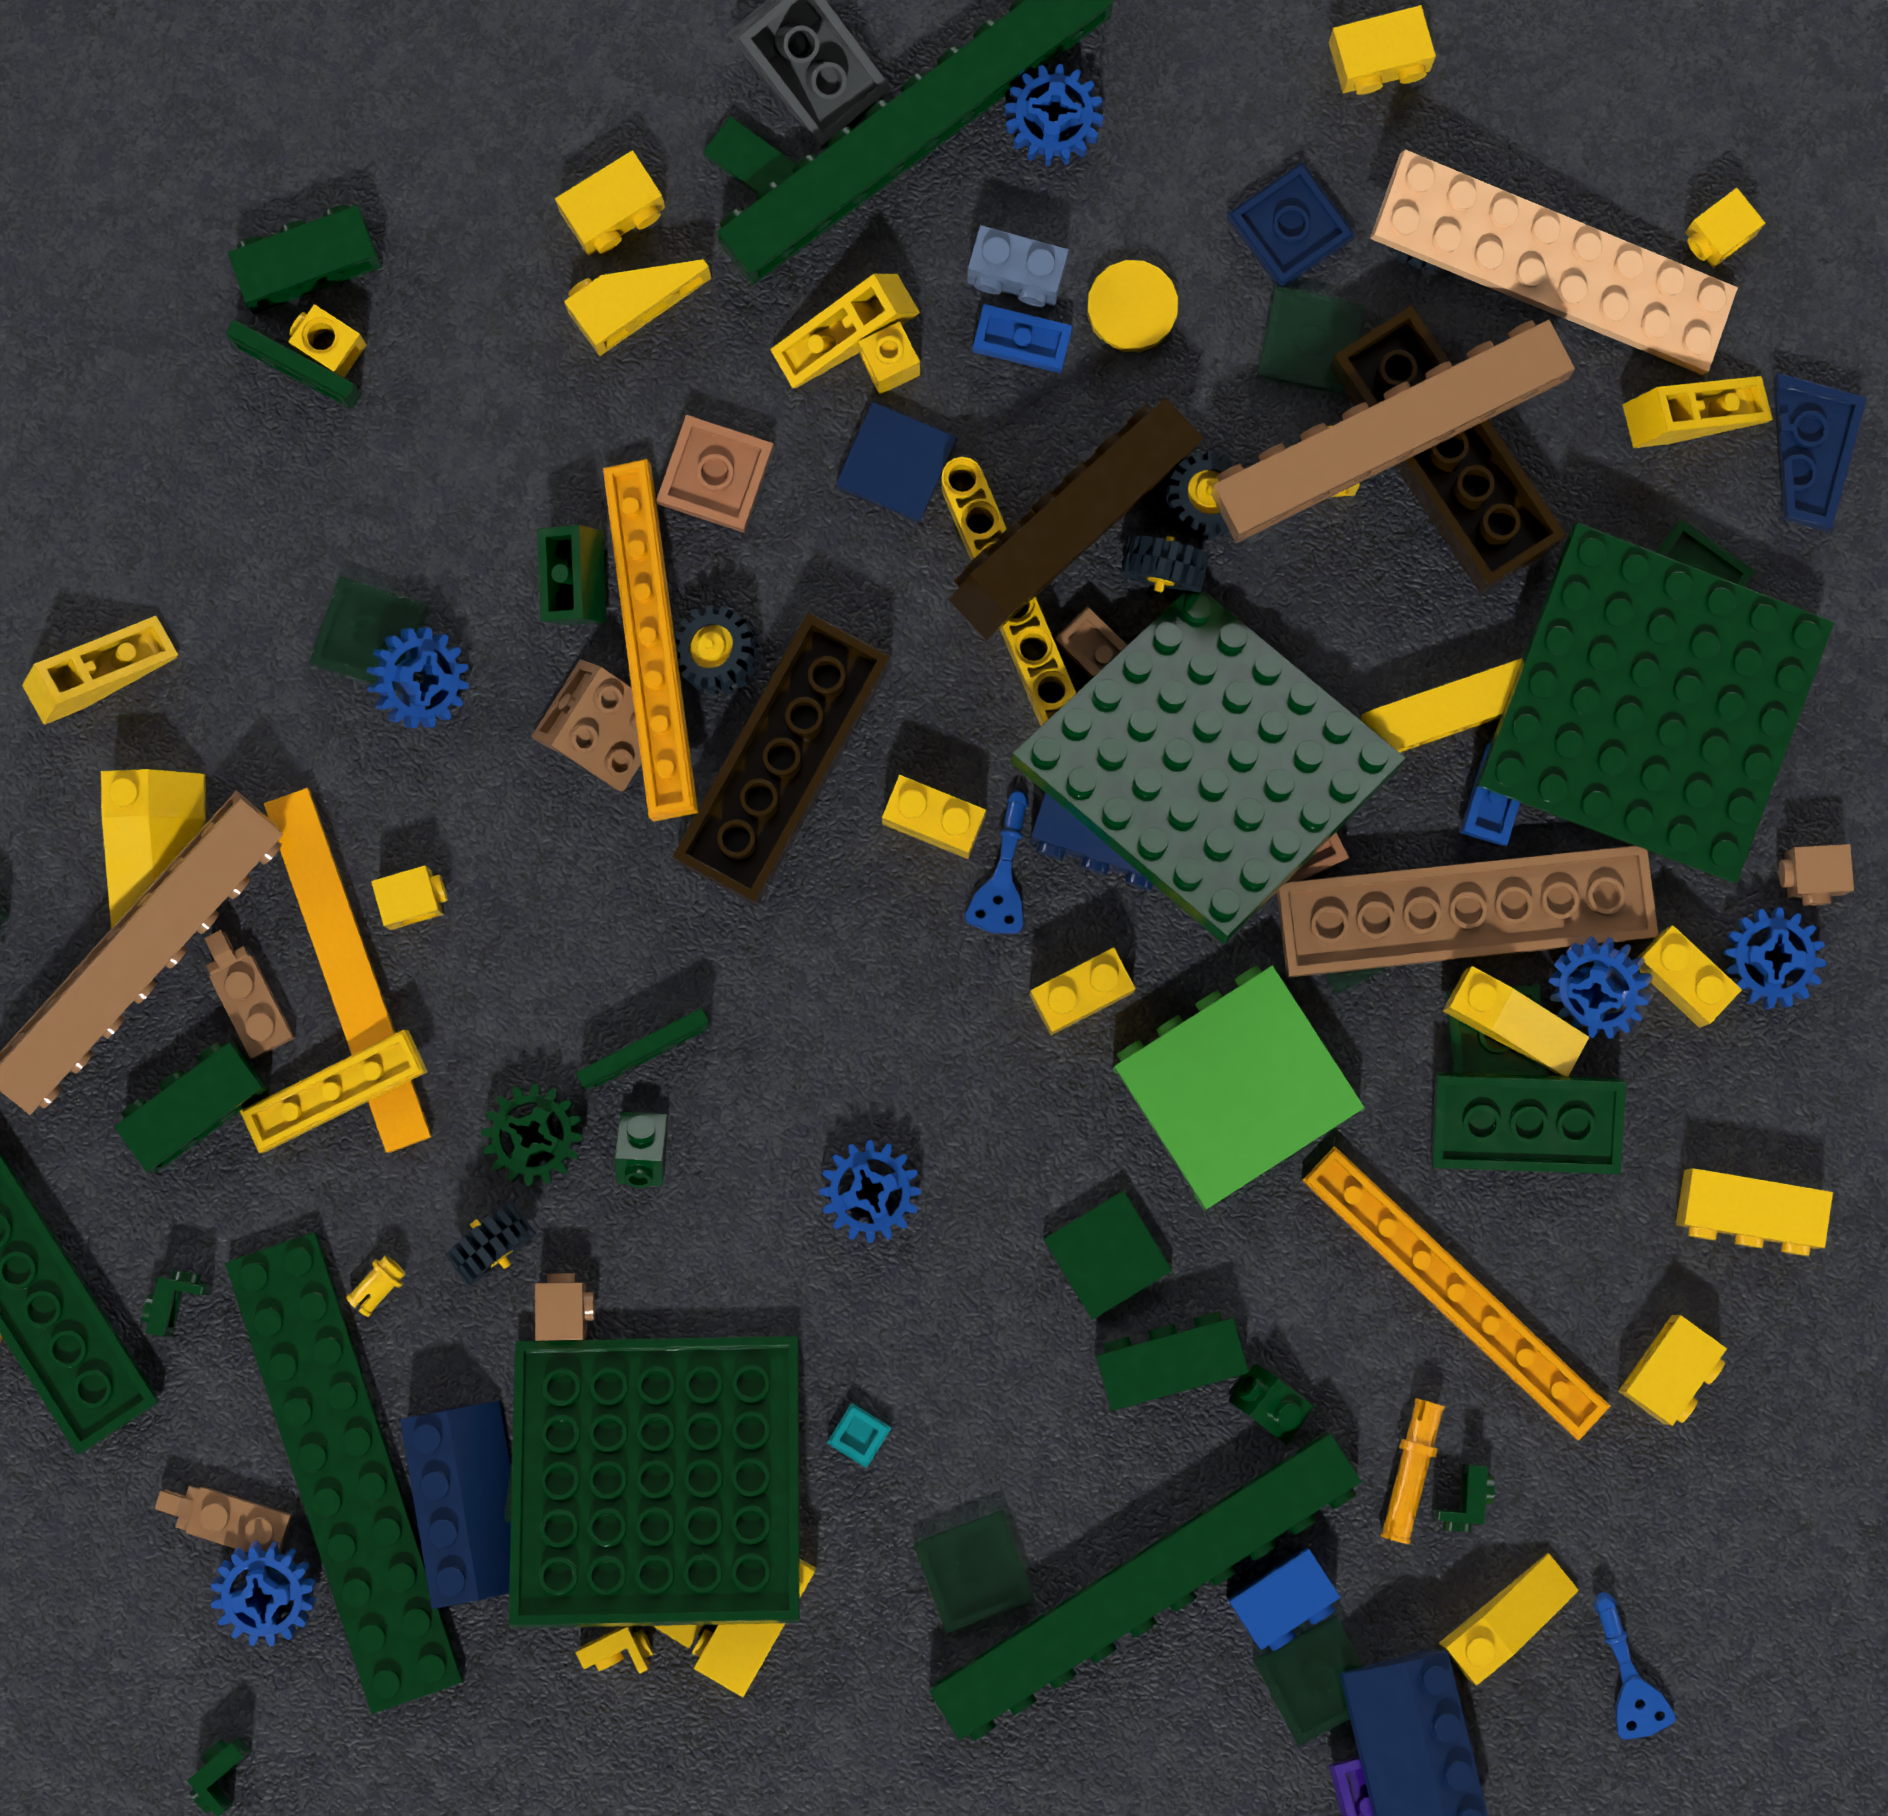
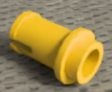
[346,1255,406,1317]

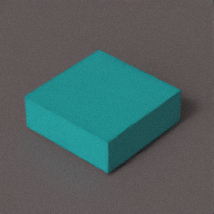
[827,1403,892,1468]

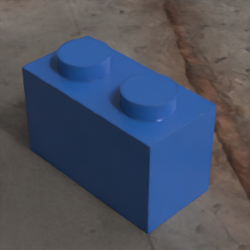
[1226,1546,1341,1651]

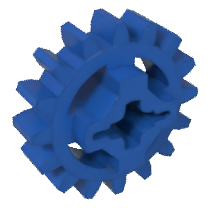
[1005,64,1104,166]
[367,628,469,728]
[1721,907,1826,1010]
[1549,936,1654,1039]
[819,1140,921,1243]
[211,1541,316,1647]

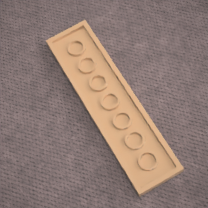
[1370,150,1738,375]

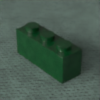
[227,205,382,314]
[114,1042,269,1174]
[1095,1311,1249,1411]

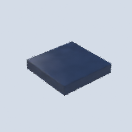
[1227,162,1355,290]
[836,401,957,523]

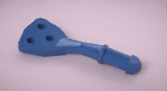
[965,789,1028,934]
[1594,1592,1676,1740]

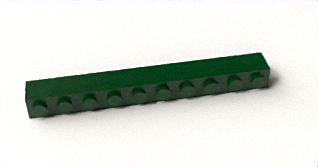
[717,0,1114,286]
[929,1432,1362,1741]

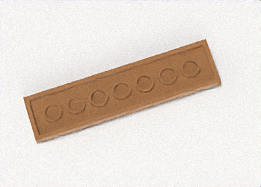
[1277,846,1659,978]

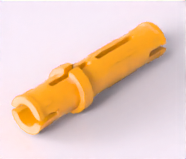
[1380,1398,1445,1544]

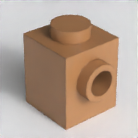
[1779,844,1854,906]
[535,1273,595,1341]

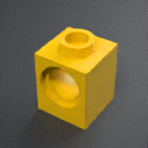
[1685,188,1765,268]
[288,304,367,378]
[858,321,920,395]
[371,866,448,930]

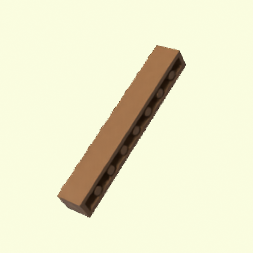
[1211,320,1575,543]
[0,790,283,1115]

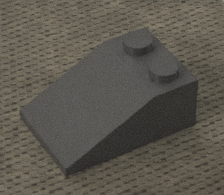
[728,0,891,146]

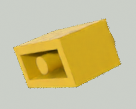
[1328,5,1436,95]
[555,150,665,256]
[882,775,986,859]
[1637,925,1742,1028]
[1029,947,1136,1036]
[1618,1315,1727,1426]

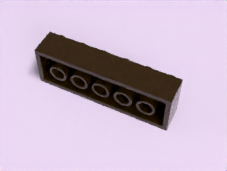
[1329,305,1567,595]
[949,398,1204,641]
[672,612,891,907]

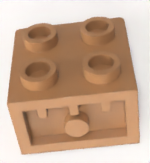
[531,659,642,792]

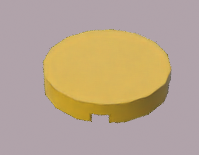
[1087,260,1178,353]

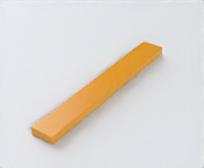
[603,459,698,822]
[264,788,432,1153]
[1301,1146,1611,1441]

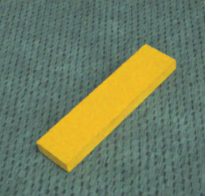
[240,1030,428,1153]

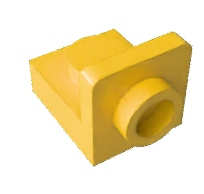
[575,1626,654,1674]

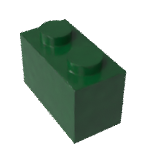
[537,525,607,626]

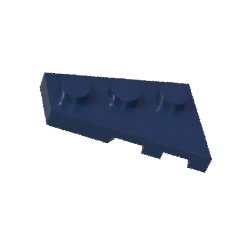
[1774,373,1867,532]

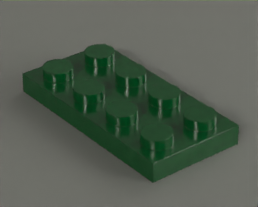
[1431,1072,1626,1174]

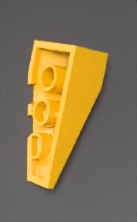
[101,769,206,928]

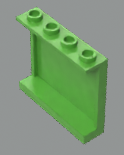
[1113,964,1365,1211]

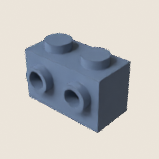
[967,225,1069,307]

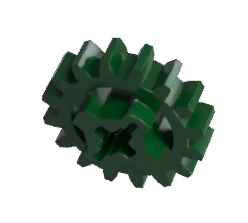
[481,1084,585,1187]

